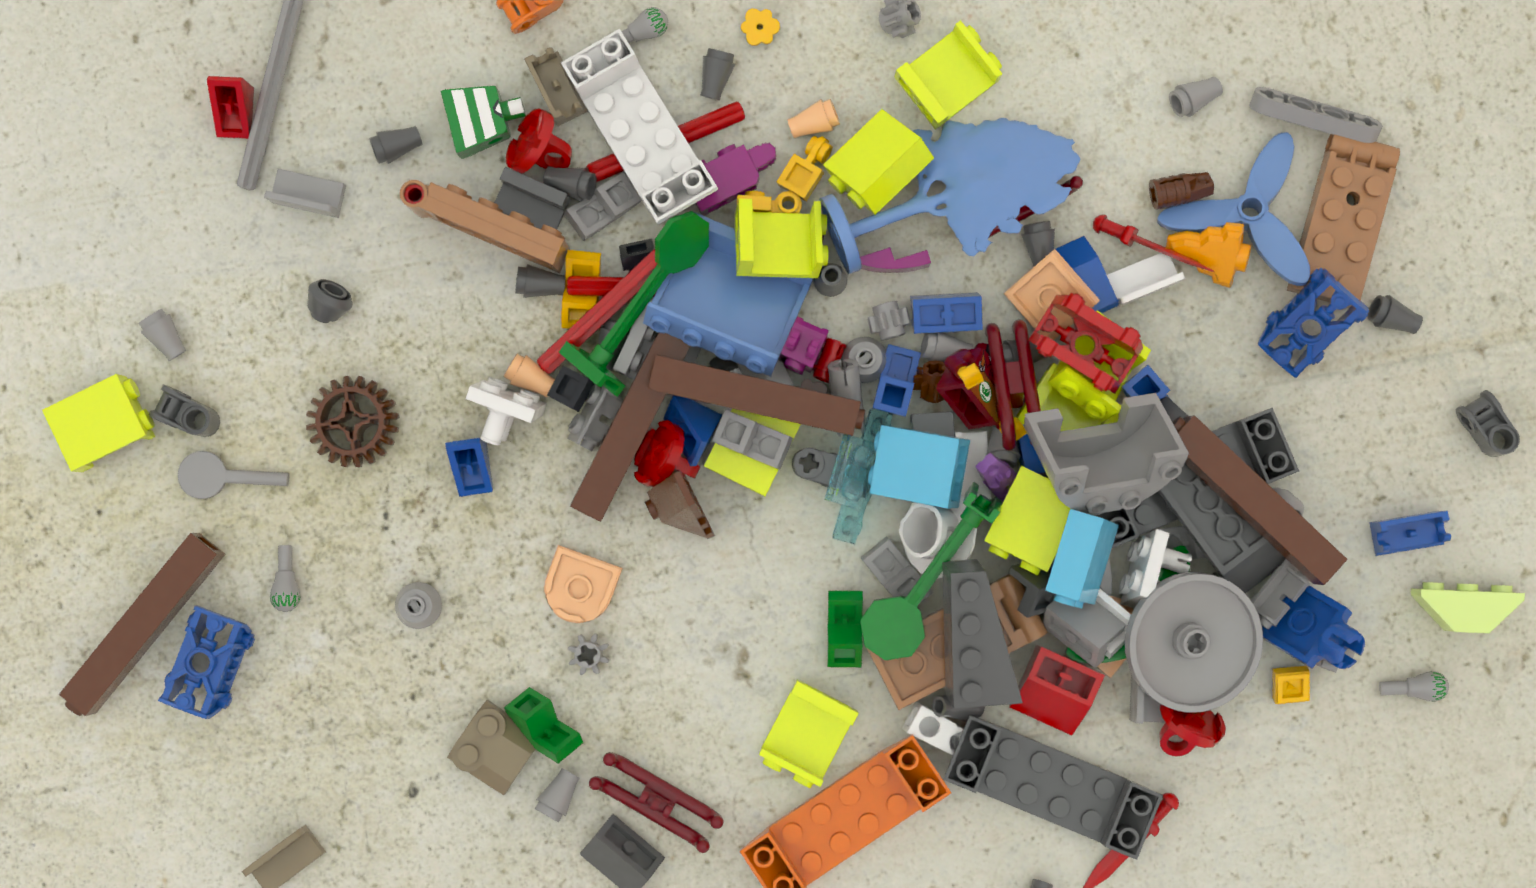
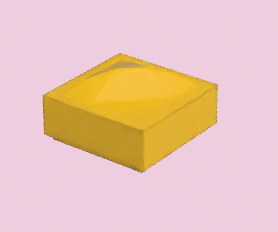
[1272,665,1310,704]

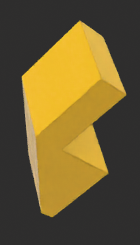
[561,250,601,329]

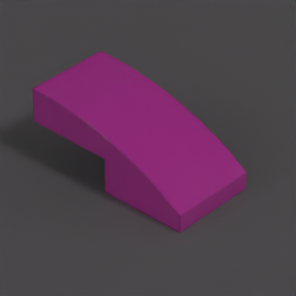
[860,247,931,273]

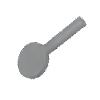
[178,451,290,499]

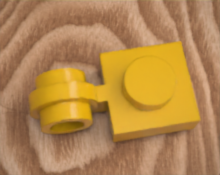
[776,136,833,202]
[737,191,802,213]

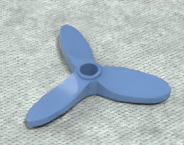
[1157,132,1310,286]

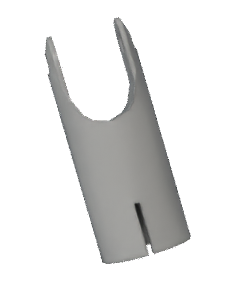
[828,359,865,437]

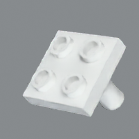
[466,377,547,445]
[1119,529,1192,608]

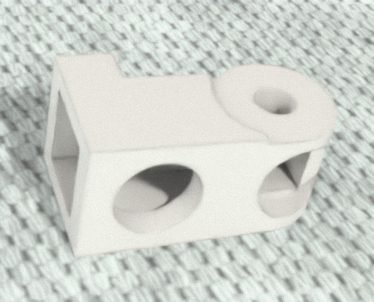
[902,701,964,755]

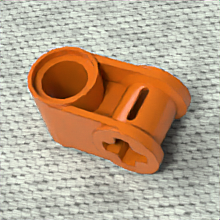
[496,0,564,34]

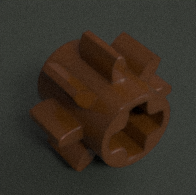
[913,360,946,403]

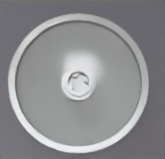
[1125,572,1263,712]

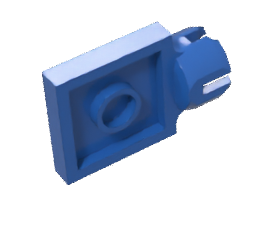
[1262,586,1365,669]

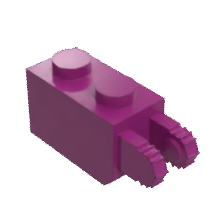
[696,142,776,216]
[780,316,829,375]

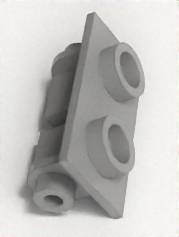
[568,383,624,451]
[1251,559,1310,630]

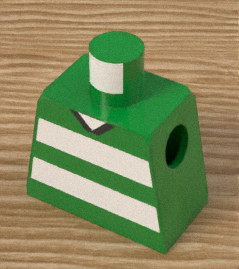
[441,86,526,159]

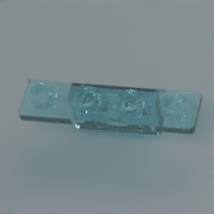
[824,408,893,545]

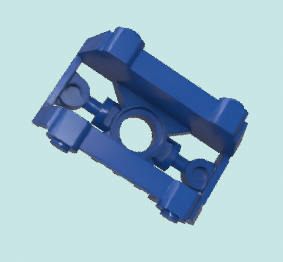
[1258,267,1369,378]
[158,605,255,719]

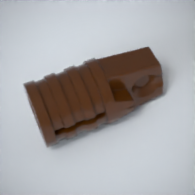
[1149,172,1214,210]

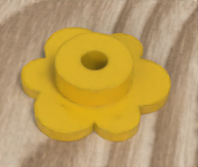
[741,8,780,46]

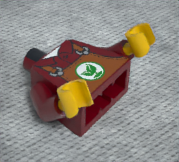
[936,343,1027,441]

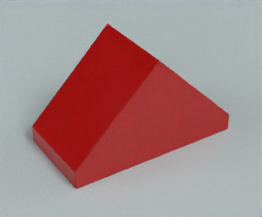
[207,76,254,139]

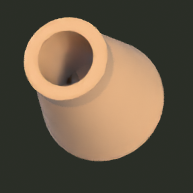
[787,99,840,138]
[504,353,555,398]

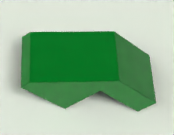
[827,591,863,668]
[504,687,583,764]

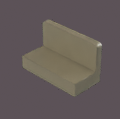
[241,825,326,888]

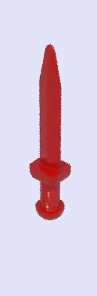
[1093,214,1215,272]
[1083,793,1179,888]

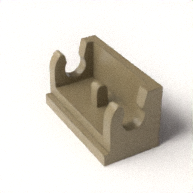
[524,47,588,126]

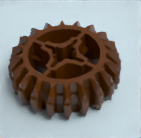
[306,376,400,468]

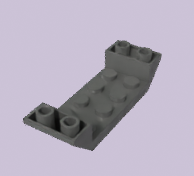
[1158,396,1286,593]
[1093,407,1299,548]
[943,715,1163,860]

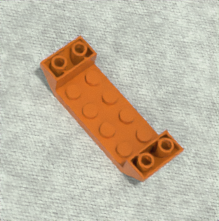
[740,734,951,888]

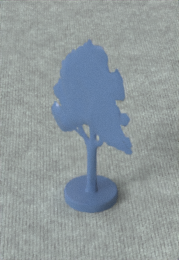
[819,118,1080,274]

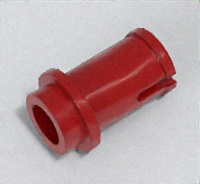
[812,338,847,384]

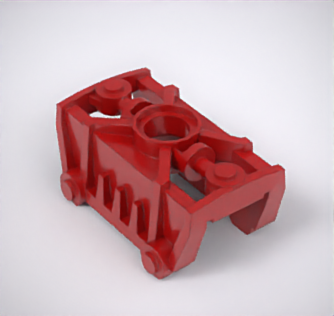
[1028,293,1143,394]

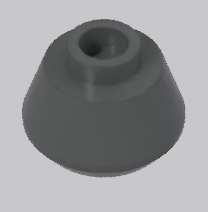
[307,279,353,323]

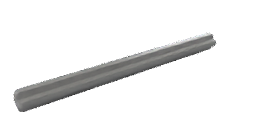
[237,0,304,190]

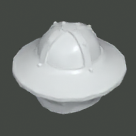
[899,494,977,579]

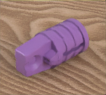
[975,453,1017,502]

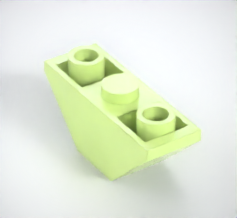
[1411,582,1525,633]

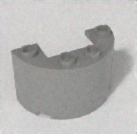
[1024,393,1189,515]

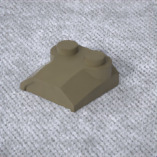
[447,700,536,795]

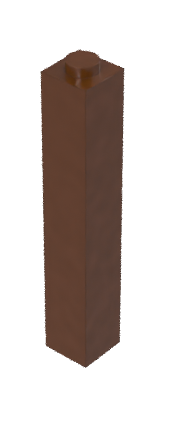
[570,333,691,522]
[648,355,865,436]
[1172,415,1348,585]
[59,533,226,716]

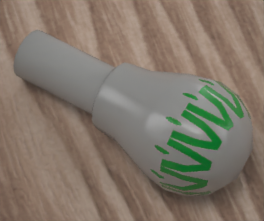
[621,7,668,43]
[270,545,301,612]
[1379,671,1449,702]

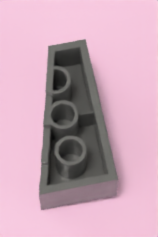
[942,559,1023,709]

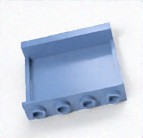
[643,212,814,377]

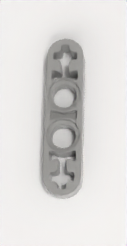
[1249,87,1383,143]

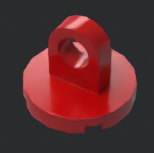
[506,108,572,174]
[634,420,701,487]
[1159,704,1226,756]

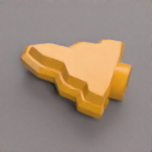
[1166,222,1251,288]

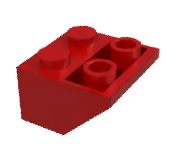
[1009,645,1105,736]

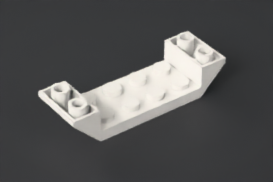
[561,29,718,225]

